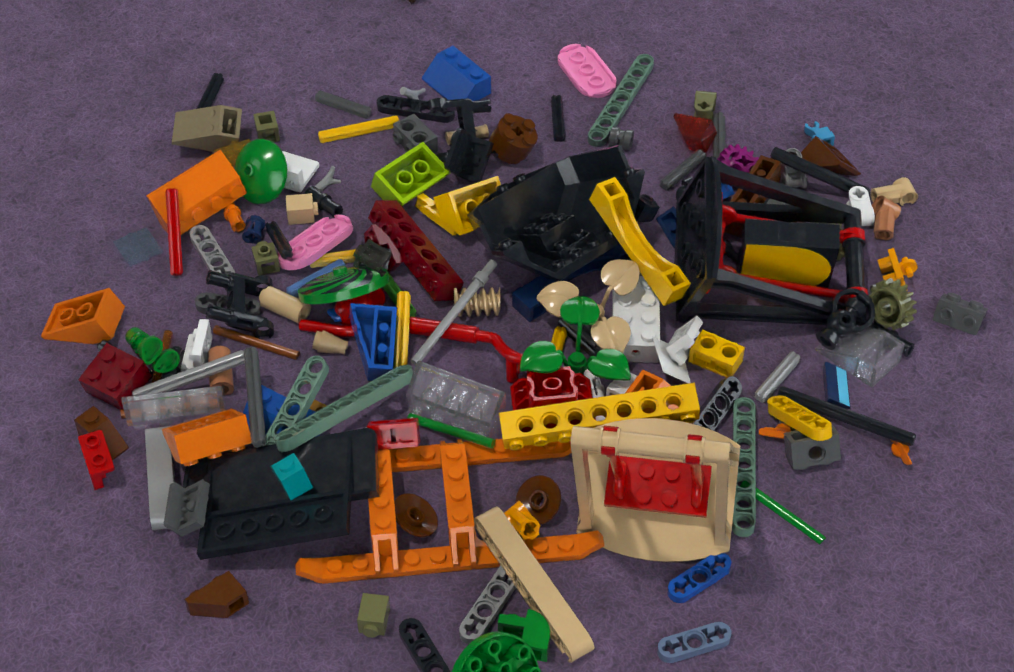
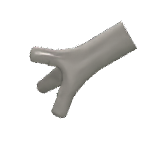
[400,87,426,100]
[315,166,341,191]

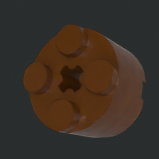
[489,113,538,164]

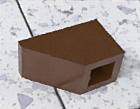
[184,571,249,618]

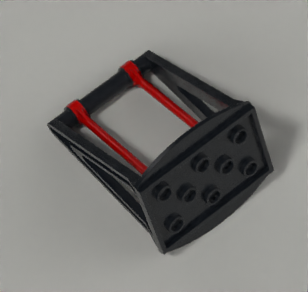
[674,156,868,326]

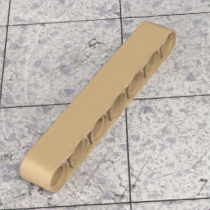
[474,506,594,663]

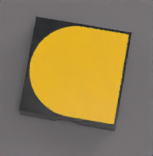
[736,219,840,288]

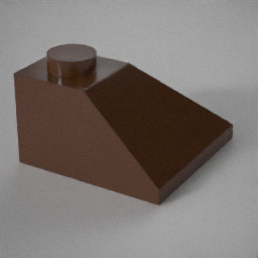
[801,136,861,176]

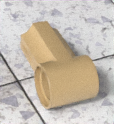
[870,177,918,206]

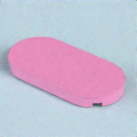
[557,44,616,98]
[277,215,353,270]

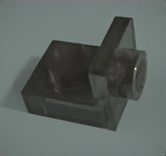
[353,239,392,273]

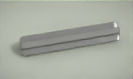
[754,351,800,403]

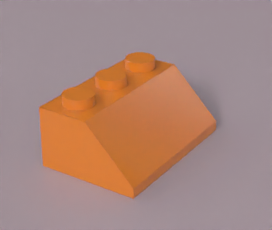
[162,408,251,466]

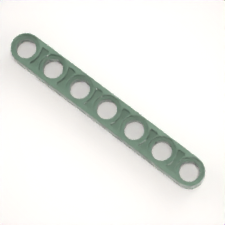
[588,54,654,147]
[260,356,329,447]
[274,365,415,452]
[732,397,756,537]

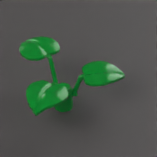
[520,296,631,381]

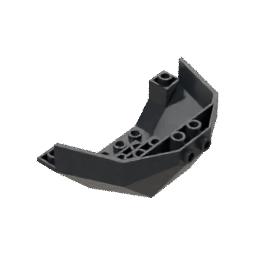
[467,145,645,280]

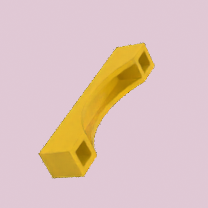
[589,177,691,306]

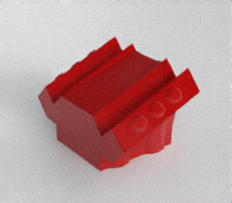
[510,366,596,432]

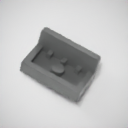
[933,293,988,335]
[164,479,210,537]

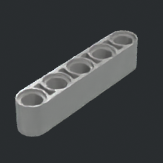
[145,426,175,531]

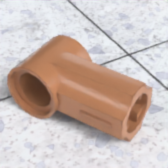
[872,195,901,240]

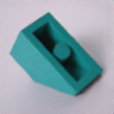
[270,453,313,500]

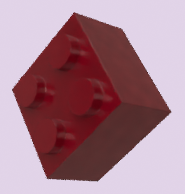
[78,343,152,409]

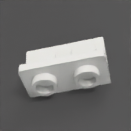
[665,316,703,366]
[181,319,212,372]

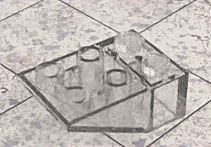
[815,325,905,388]

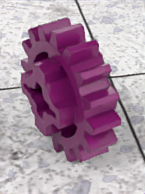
[717,144,759,187]

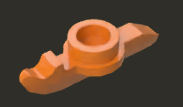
[758,423,796,439]
[890,439,912,465]

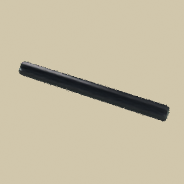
[777,386,916,446]

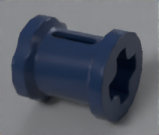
[242,215,266,244]

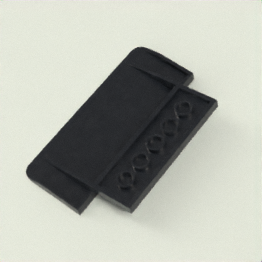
[183,428,379,560]

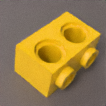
[688,329,745,378]

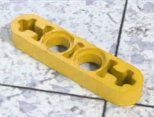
[767,395,833,441]

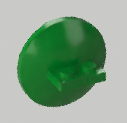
[452,631,541,672]

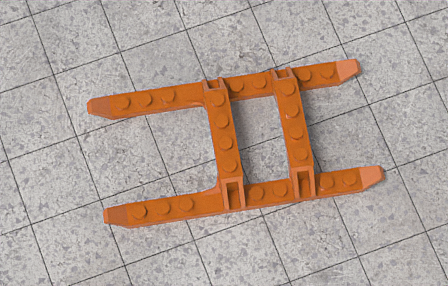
[295,439,605,584]

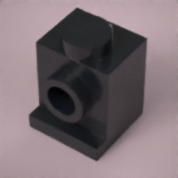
[635,194,660,222]

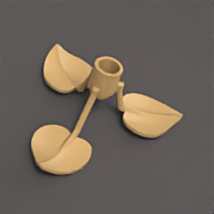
[537,260,640,353]

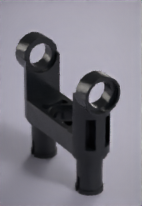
[428,98,497,162]
[206,270,274,339]

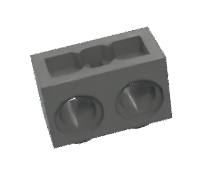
[392,114,438,153]

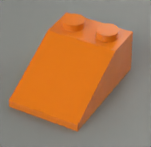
[41,288,125,344]

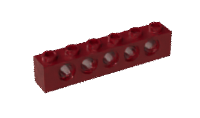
[368,200,464,301]

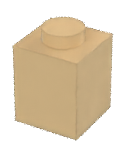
[286,193,318,225]

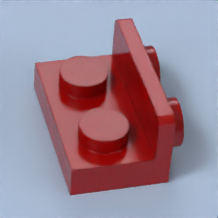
[78,430,115,490]

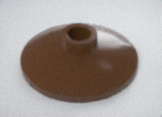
[516,475,561,525]
[394,493,438,537]

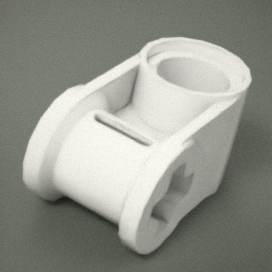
[846,186,875,227]

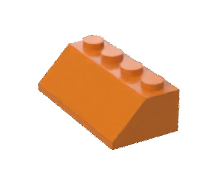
[146,150,247,235]

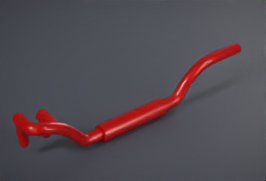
[299,316,529,383]

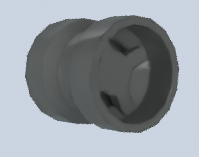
[609,126,634,151]

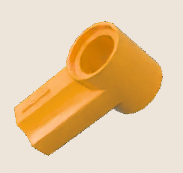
[504,501,541,540]

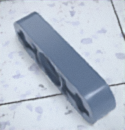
[657,622,731,663]

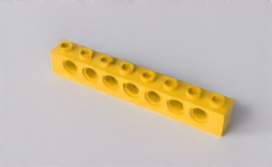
[499,383,700,450]

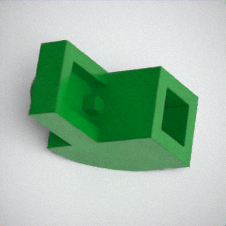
[498,609,550,662]

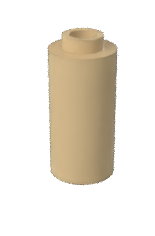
[259,286,311,324]

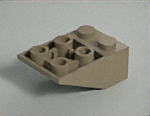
[171,105,242,156]

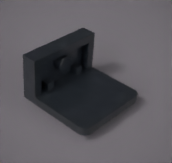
[444,128,494,183]

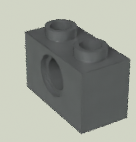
[784,425,841,470]

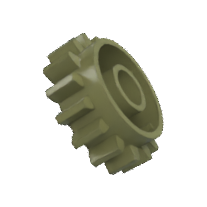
[869,278,917,330]

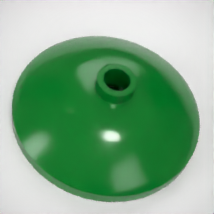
[235,139,287,204]

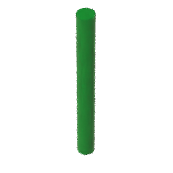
[407,413,496,449]
[740,480,826,544]

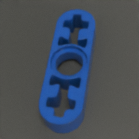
[667,553,731,603]

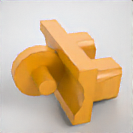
[877,248,918,291]

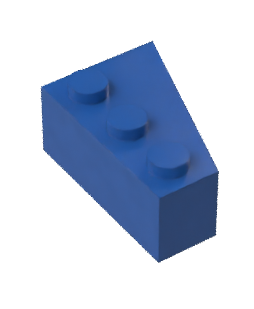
[349,303,397,381]

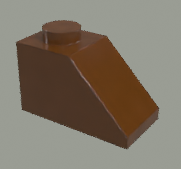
[74,406,129,461]

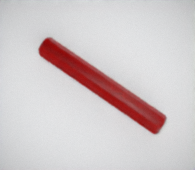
[166,188,183,276]

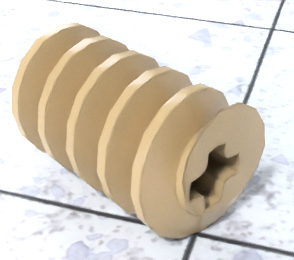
[454,287,500,317]

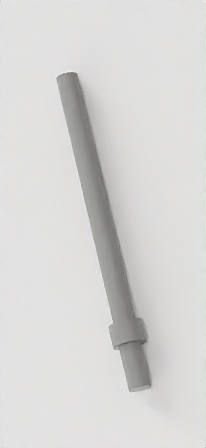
[410,259,497,366]

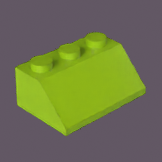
[371,142,451,206]

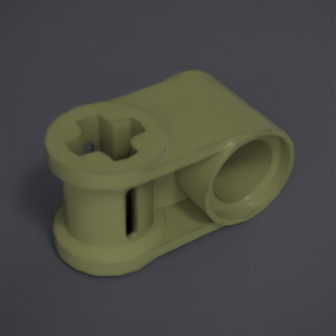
[693,90,717,126]

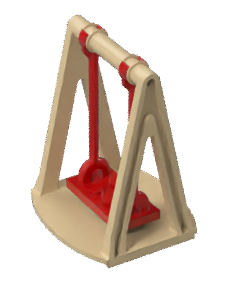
[571,418,740,562]

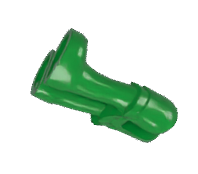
[125,327,180,373]

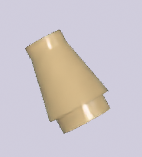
[312,330,348,355]

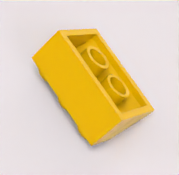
[433,176,501,235]

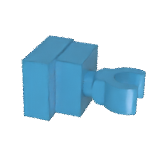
[804,121,835,146]

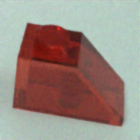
[673,113,717,153]

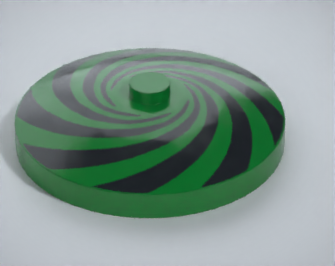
[297,266,389,304]

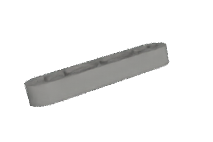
[189,225,235,288]
[459,565,516,645]

